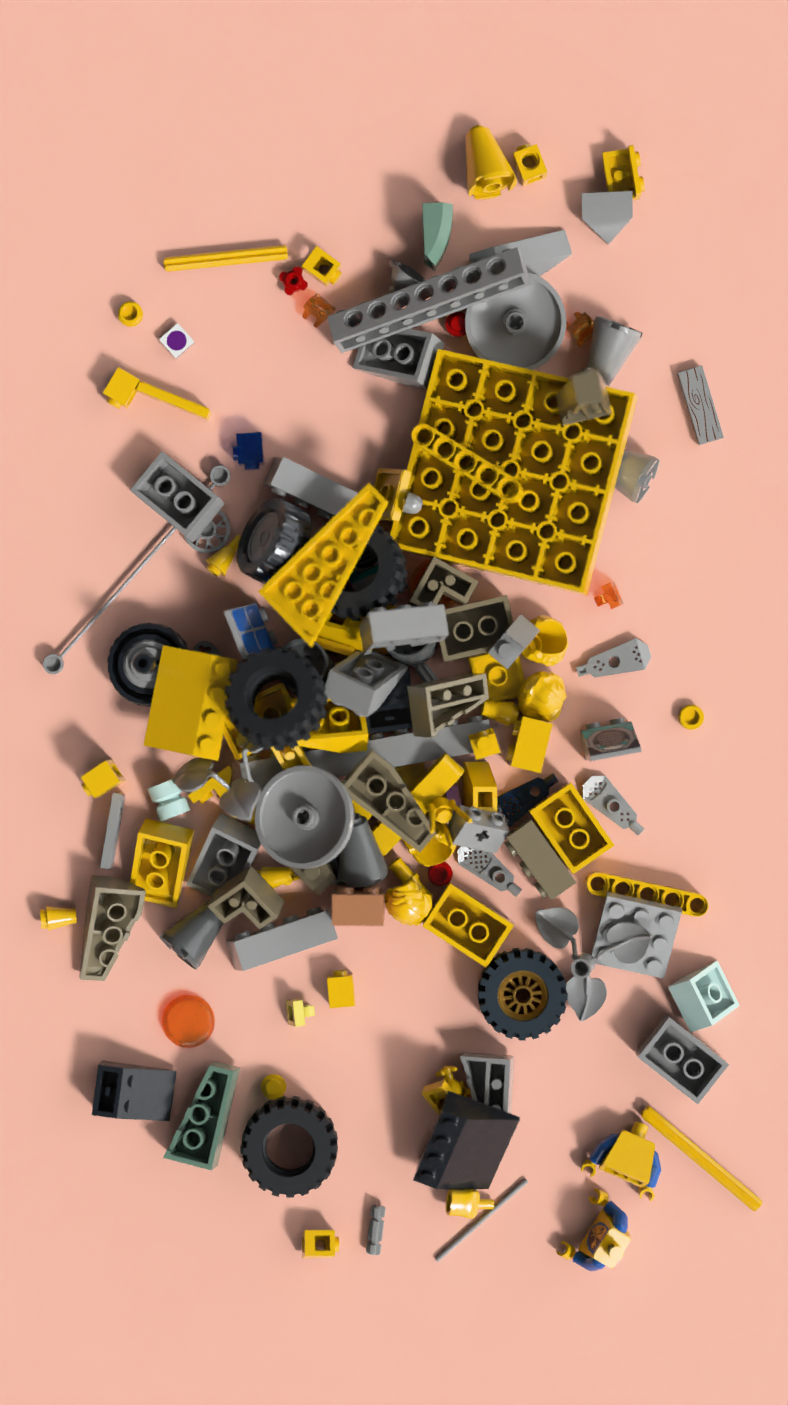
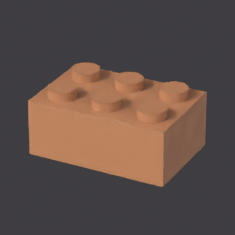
[332,885,385,926]

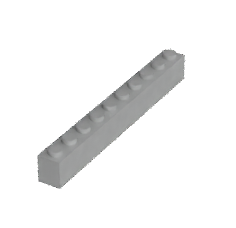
[239,715,490,791]

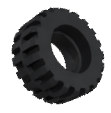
[331,525,407,621]
[224,647,328,751]
[240,1096,338,1198]

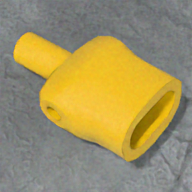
[445,1189,494,1219]

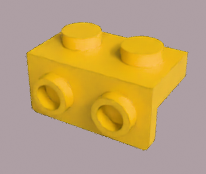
[602,145,645,200]

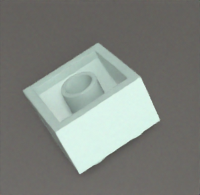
[668,960,740,1033]

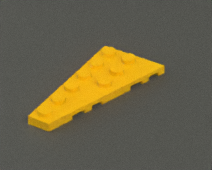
[258,483,388,647]

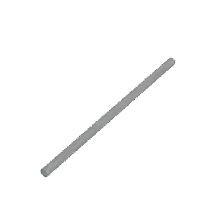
[435,1178,528,1262]

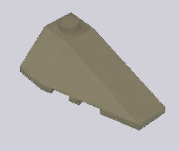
[342,750,436,852]
[79,875,146,981]

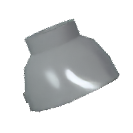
[388,260,426,293]

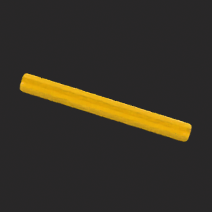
[163,245,288,272]

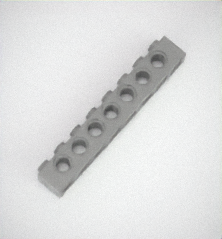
[328,247,531,353]

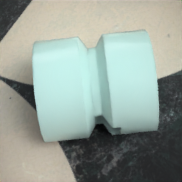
[148,779,191,822]

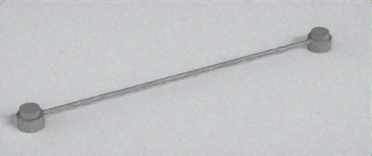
[43,465,231,674]

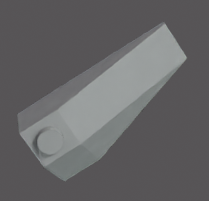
[469,230,572,282]

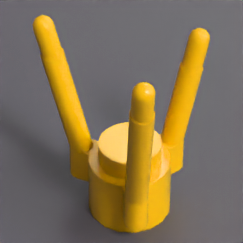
[427,797,472,849]

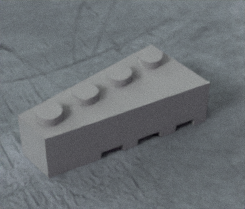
[226,907,338,971]

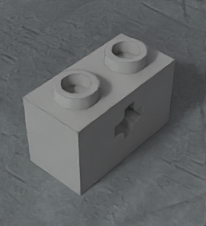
[447,805,510,854]

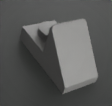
[488,614,540,669]

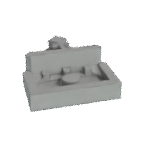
[581,191,633,245]

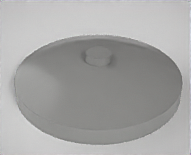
[465,272,566,370]
[255,766,354,869]

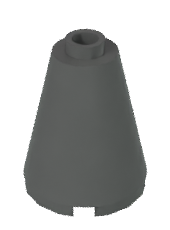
[337,813,388,887]
[159,900,224,970]

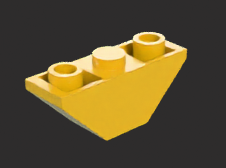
[317,612,372,651]
[463,762,497,812]

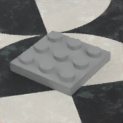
[591,892,682,979]

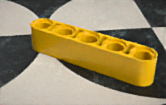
[411,424,523,503]
[371,753,465,856]
[585,871,709,917]

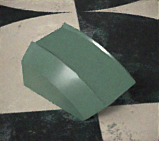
[422,202,453,271]

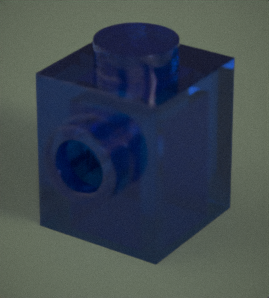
[233,432,265,470]

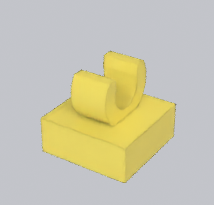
[285,999,315,1027]

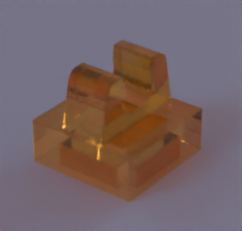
[302,293,336,328]
[566,312,594,347]
[594,581,624,609]

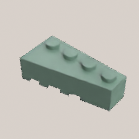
[163,1061,240,1170]

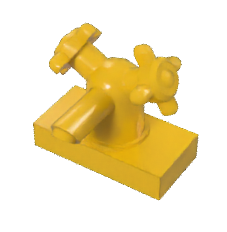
[421,1066,471,1115]

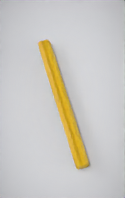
[641,1106,763,1211]

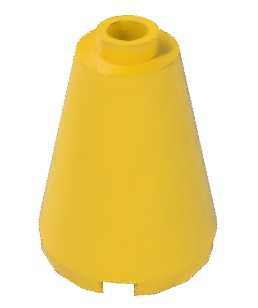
[465,125,517,200]

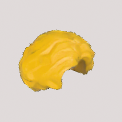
[521,615,569,666]
[518,671,566,722]
[404,820,456,867]
[384,881,433,926]

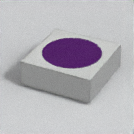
[159,323,195,360]

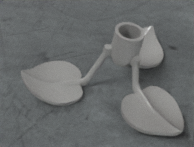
[173,732,263,821]
[535,907,652,1021]

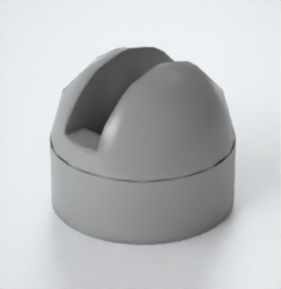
[402,492,422,514]

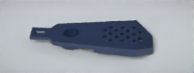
[497,773,559,827]

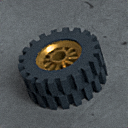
[478,948,568,1041]

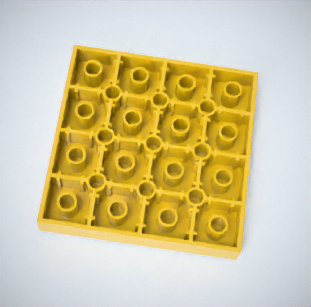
[390,349,638,596]

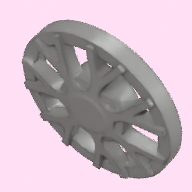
[184,510,230,553]

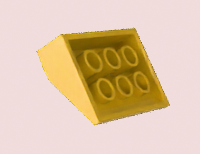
[143,645,238,761]

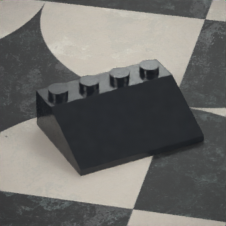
[413,1091,520,1189]

